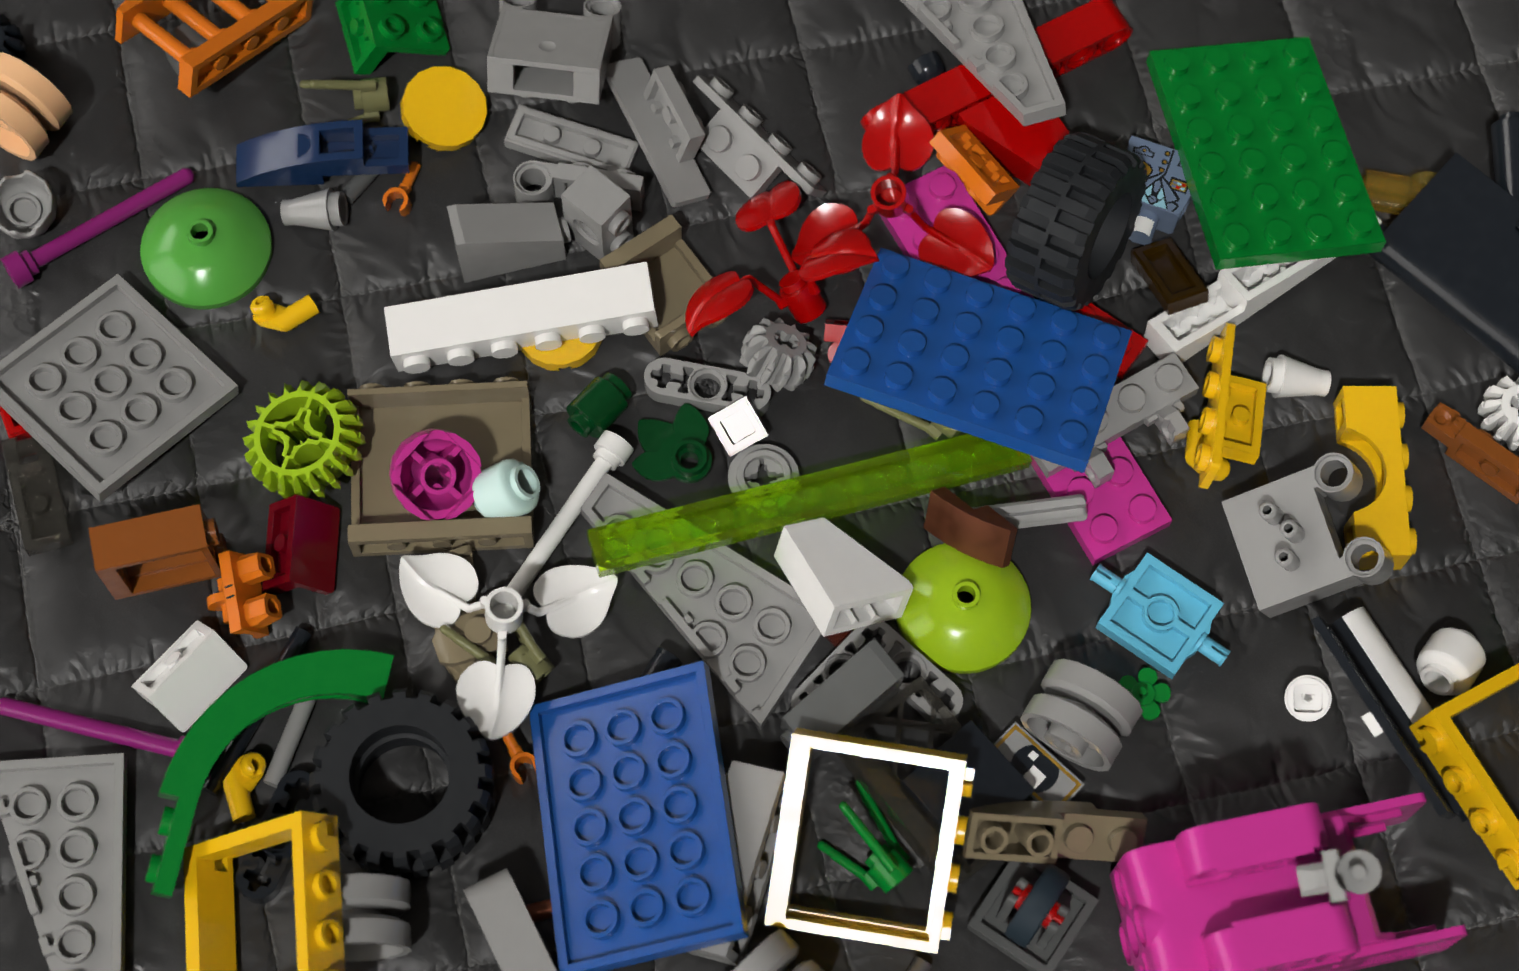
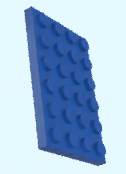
[824,247,1132,473]
[529,661,749,971]

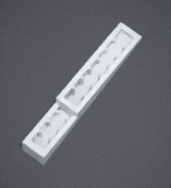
[1144,217,1382,363]

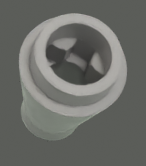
[280,188,348,231]

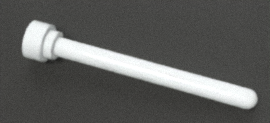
[507,430,634,598]

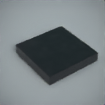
[900,720,1035,852]

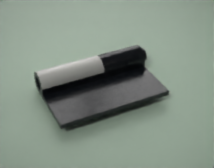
[1311,607,1469,823]

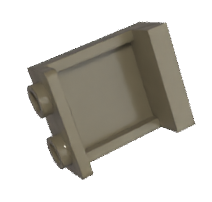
[599,214,728,357]

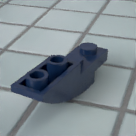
[236,120,410,187]

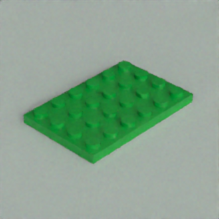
[1146,37,1386,270]

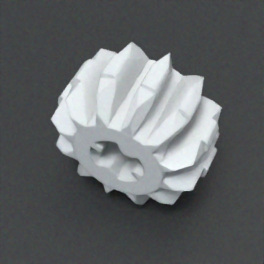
[1477,376,1519,452]

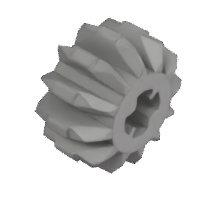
[739,318,817,392]

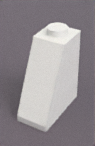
[774,517,914,637]

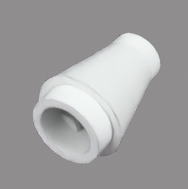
[1261,354,1331,398]

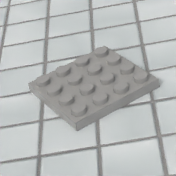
[0,274,239,502]

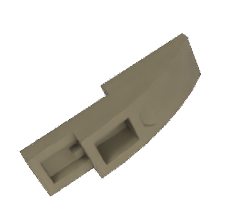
[962,801,1148,864]

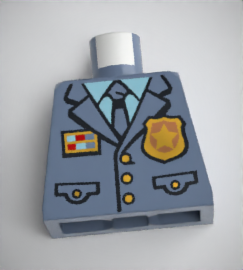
[1126,135,1192,245]

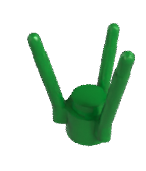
[817,779,914,894]

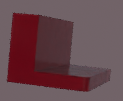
[262,494,340,595]

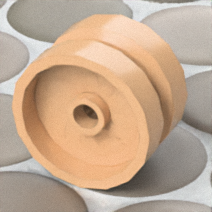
[0,52,72,161]

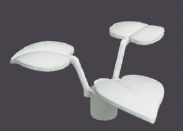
[399,553,618,740]

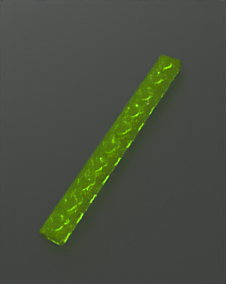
[587,434,1032,578]

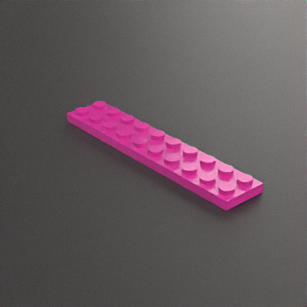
[879,166,1172,565]

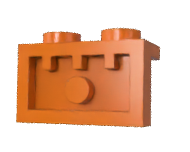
[929,125,1020,216]

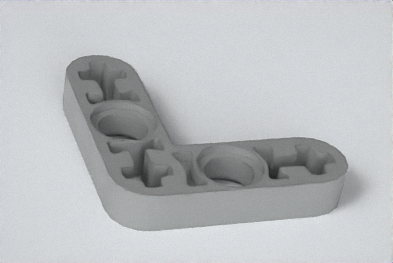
[790,622,963,726]

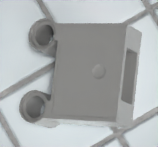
[487,0,621,105]
[1222,452,1394,618]

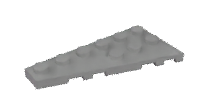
[900,0,1066,127]
[0,753,128,971]

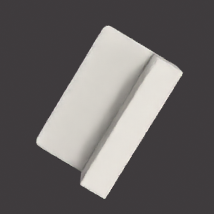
[131,620,247,732]

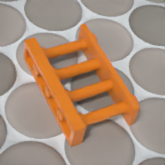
[115,0,313,98]

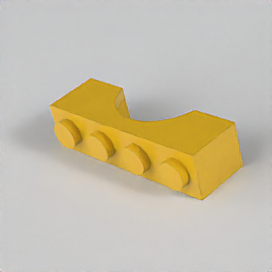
[1333,386,1417,570]

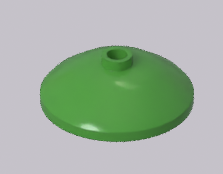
[140,188,273,310]

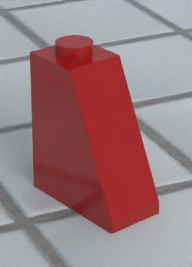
[956,96,1070,186]

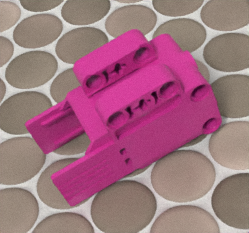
[1110,792,1468,971]

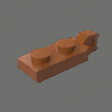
[1421,402,1519,504]

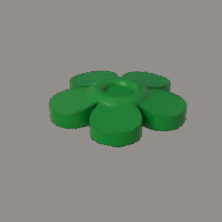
[1119,668,1171,721]

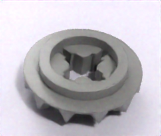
[728,444,800,514]

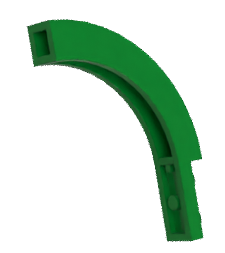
[145,649,394,899]

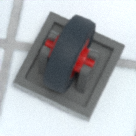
[966,861,1099,971]

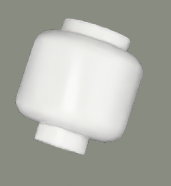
[1416,627,1486,696]

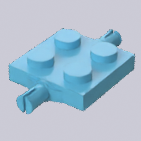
[1089,552,1231,679]

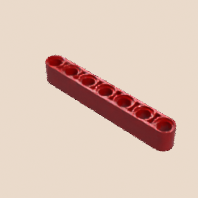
[860,0,1133,136]

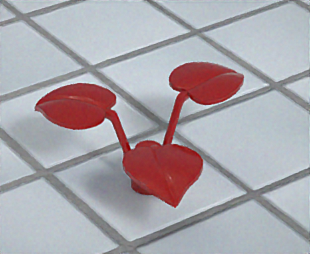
[791,93,994,277]
[685,181,879,338]

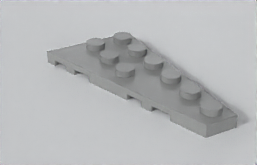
[581,473,822,730]

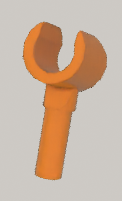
[382,161,421,216]
[502,732,536,785]

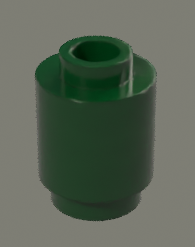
[566,372,632,438]

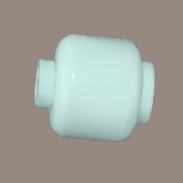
[472,459,540,518]

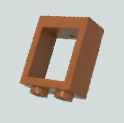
[88,504,228,600]

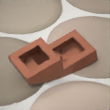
[924,486,1018,568]

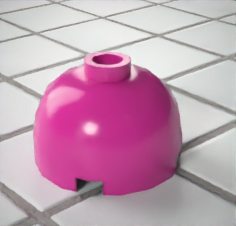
[389,428,482,520]

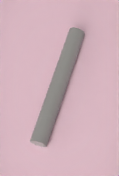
[263,700,316,788]

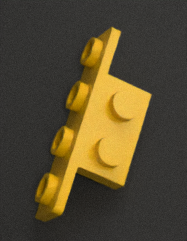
[1194,323,1267,489]

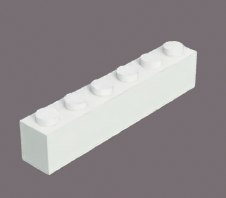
[384,262,659,374]

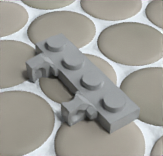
[1032,352,1199,489]

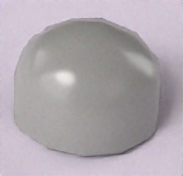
[0,170,58,239]

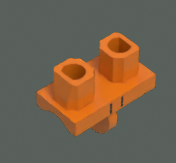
[206,550,283,639]

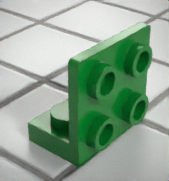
[335,0,450,75]

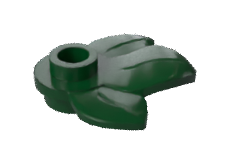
[632,403,712,483]

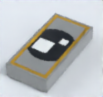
[994,721,1085,801]

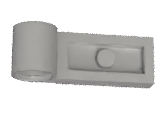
[513,160,645,211]

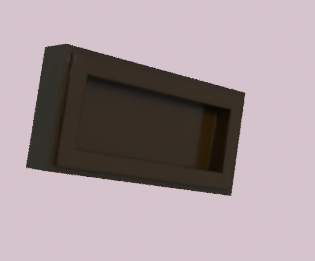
[1131,237,1209,315]

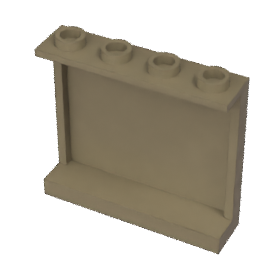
[347,377,535,557]

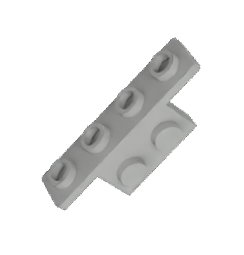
[605,57,711,208]
[693,75,827,198]

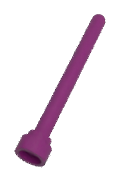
[0,168,195,289]
[0,697,185,757]

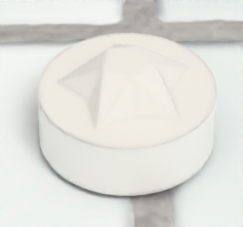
[1284,674,1332,722]

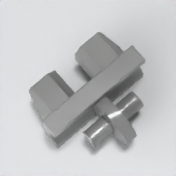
[1296,849,1382,903]

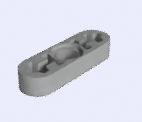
[644,358,771,417]

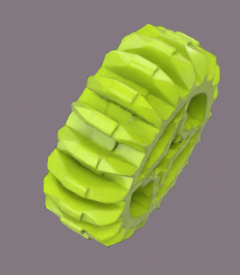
[242,380,366,498]

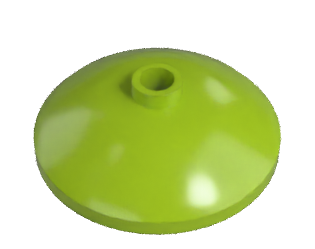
[896,543,1031,674]

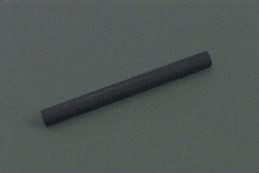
[202,627,312,796]

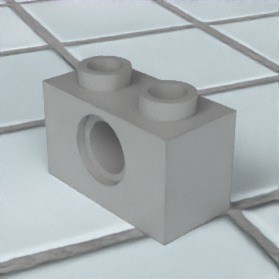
[561,165,633,260]

